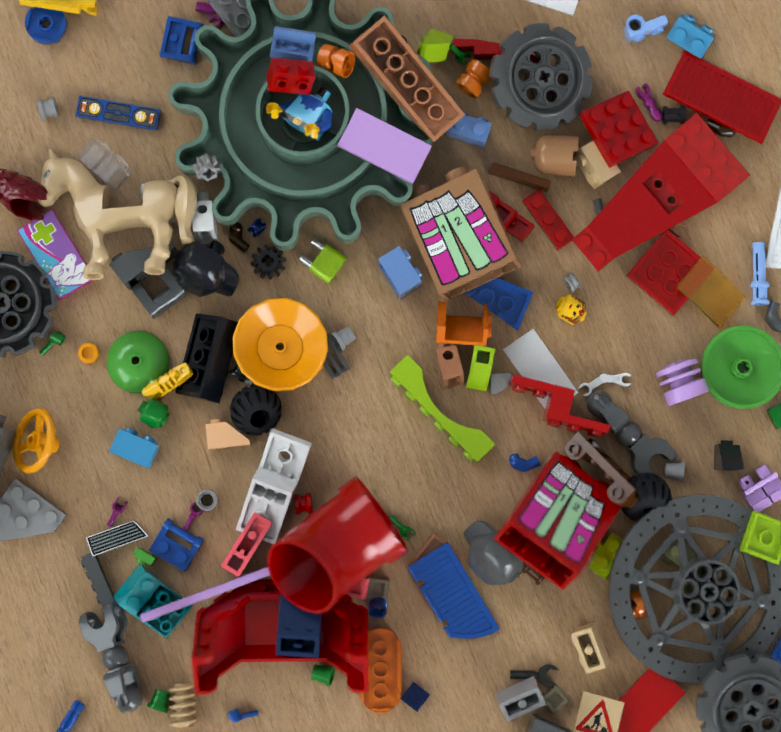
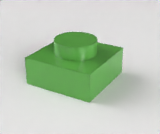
[133,547,158,567]

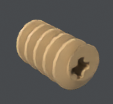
[169,682,197,728]

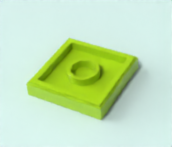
[739,511,781,565]

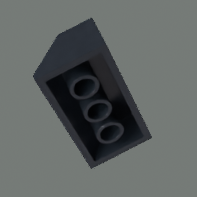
[175,313,238,404]

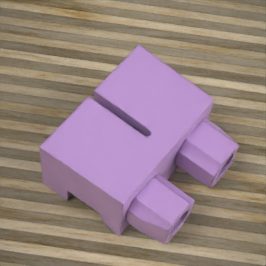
[738,464,781,512]

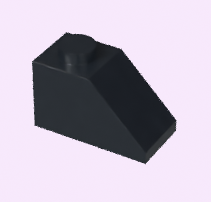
[714,440,744,471]

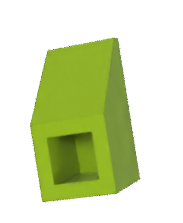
[417,28,454,63]
[466,345,495,392]

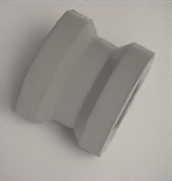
[37,97,59,120]

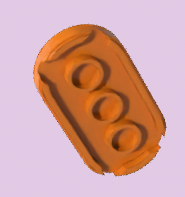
[359,627,402,713]

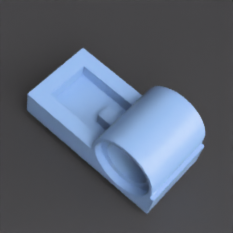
[624,15,668,43]

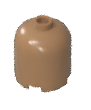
[531,134,579,177]

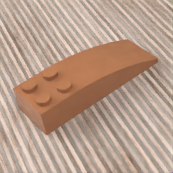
[349,15,465,142]

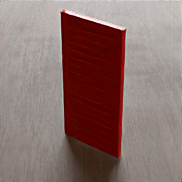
[662,50,781,145]

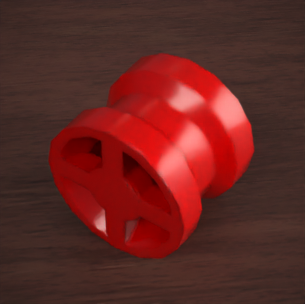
[294,493,313,515]

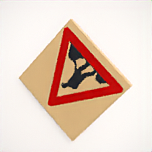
[574,691,625,732]

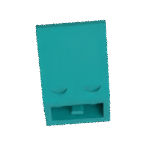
[113,564,193,638]

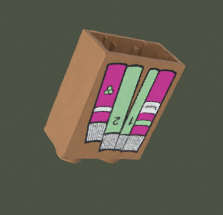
[400,166,522,301]

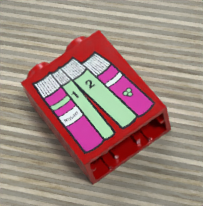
[493,451,621,590]

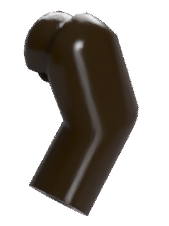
[706,119,736,138]
[229,222,250,253]

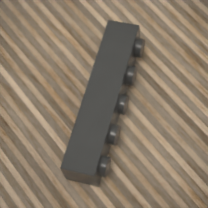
[81,553,116,615]

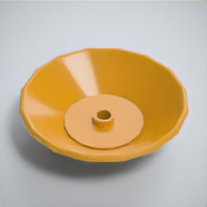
[232,298,328,391]

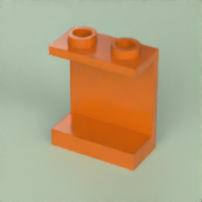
[436,301,492,346]

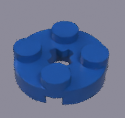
[25,7,67,44]

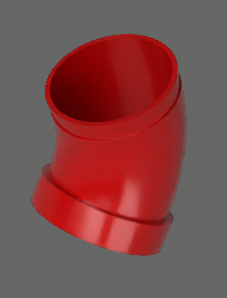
[267,476,409,613]

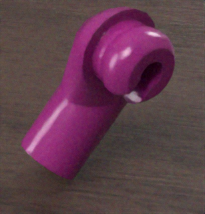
[195,1,216,15]

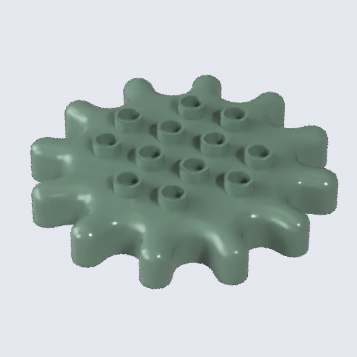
[169,0,437,251]

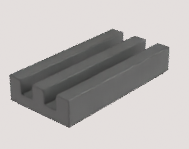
[323,333,350,380]

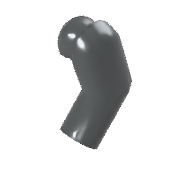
[765,301,781,332]

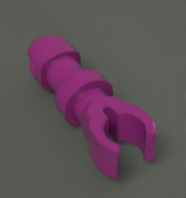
[635,83,663,122]

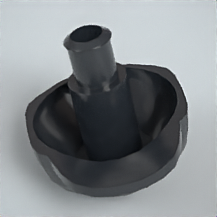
[173,241,239,297]

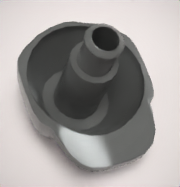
[464,520,523,585]

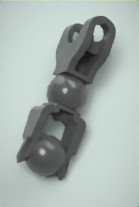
[586,390,678,475]
[79,602,142,713]

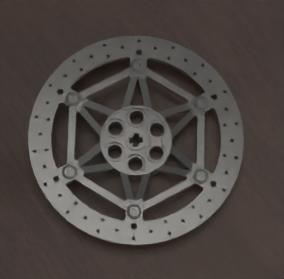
[608,494,781,683]

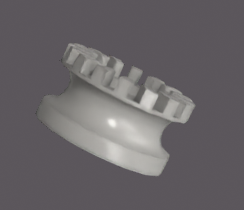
[563,272,581,293]

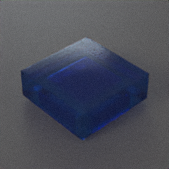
[400,681,430,712]

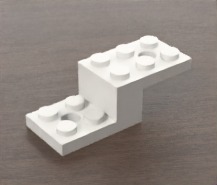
[236,428,312,544]

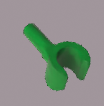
[450,44,471,64]
[39,332,66,355]
[390,515,416,541]

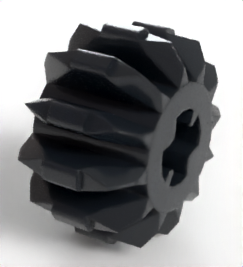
[251,244,286,280]

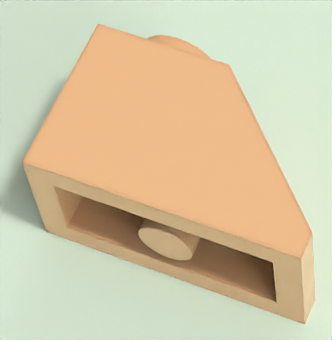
[205,419,251,450]

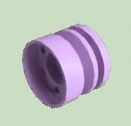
[655,358,709,407]

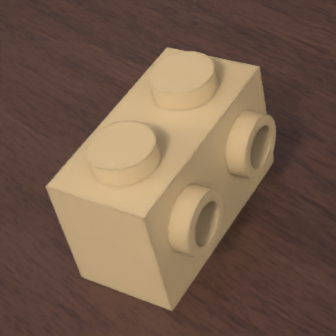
[573,141,621,190]
[571,622,610,674]

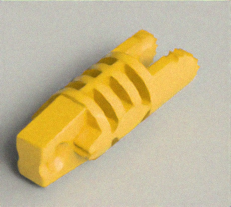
[142,362,193,399]

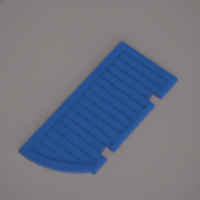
[407,542,500,639]

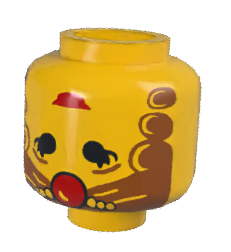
[555,294,587,325]

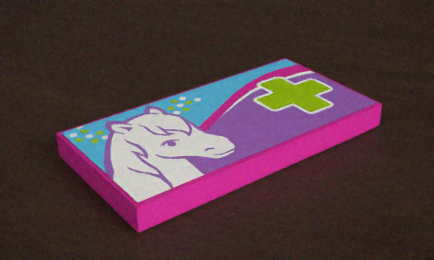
[17,209,94,301]

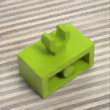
[589,533,636,582]

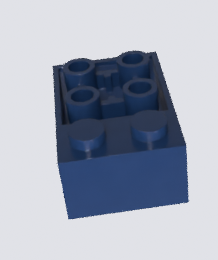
[276,594,323,658]

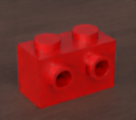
[266,58,315,95]

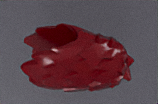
[0,168,48,221]

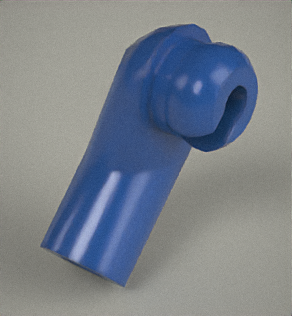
[509,454,541,472]

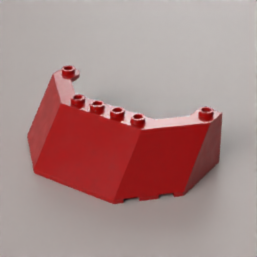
[191,580,369,695]

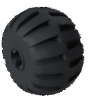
[230,384,282,435]
[621,473,672,522]

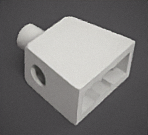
[192,192,218,244]

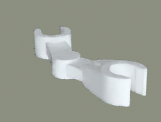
[578,373,631,397]

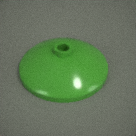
[107,331,169,393]

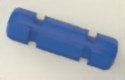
[56,700,85,732]

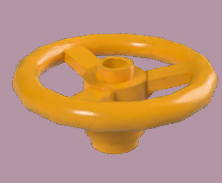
[12,408,60,474]

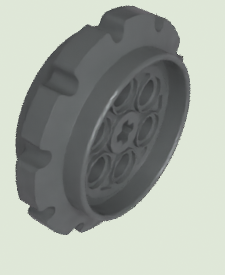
[489,23,593,131]
[0,251,57,358]
[695,654,781,732]

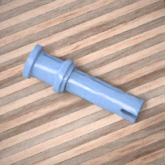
[750,242,770,306]

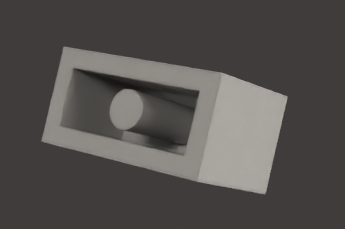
[495,676,546,722]

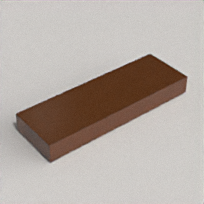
[489,162,551,193]

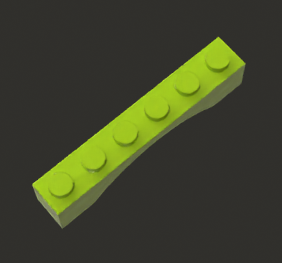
[390,355,495,463]

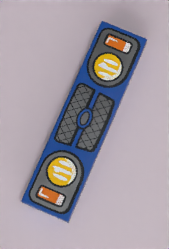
[75,96,161,131]

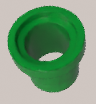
[311,664,335,687]
[147,689,170,713]

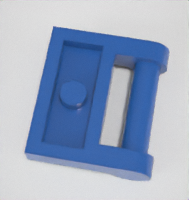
[159,16,204,65]
[149,518,204,572]

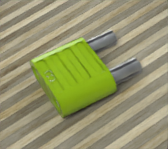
[299,238,348,284]

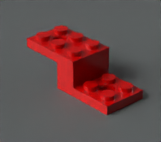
[508,374,610,438]

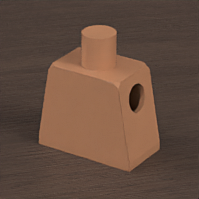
[436,343,464,389]

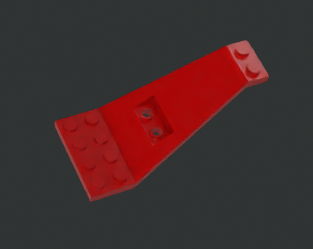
[572,113,751,272]

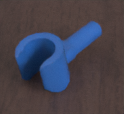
[228,708,259,723]

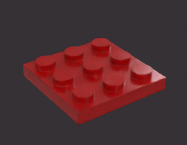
[579,90,659,168]
[626,230,714,316]

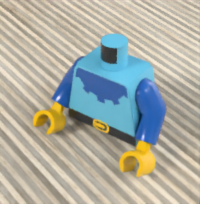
[266,87,333,141]

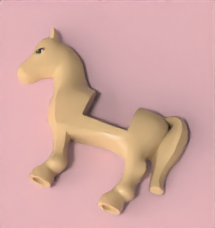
[38,148,197,280]

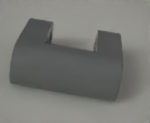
[131,265,187,319]

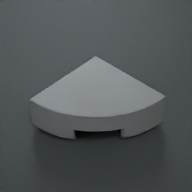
[490,373,511,395]

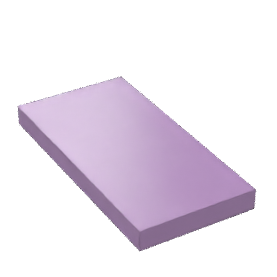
[337,108,432,184]

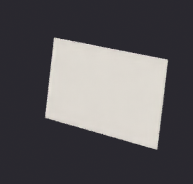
[503,329,579,409]

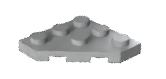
[207,0,251,37]
[0,478,67,541]

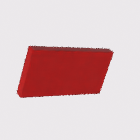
[618,668,686,732]

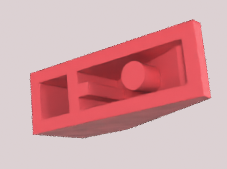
[221,512,272,577]

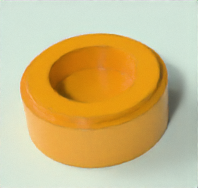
[78,343,100,364]

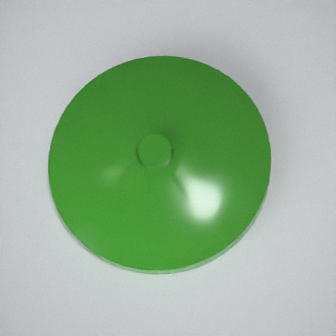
[701,326,781,409]

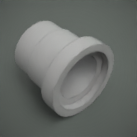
[330,326,356,351]
[665,461,685,482]
[196,490,218,511]

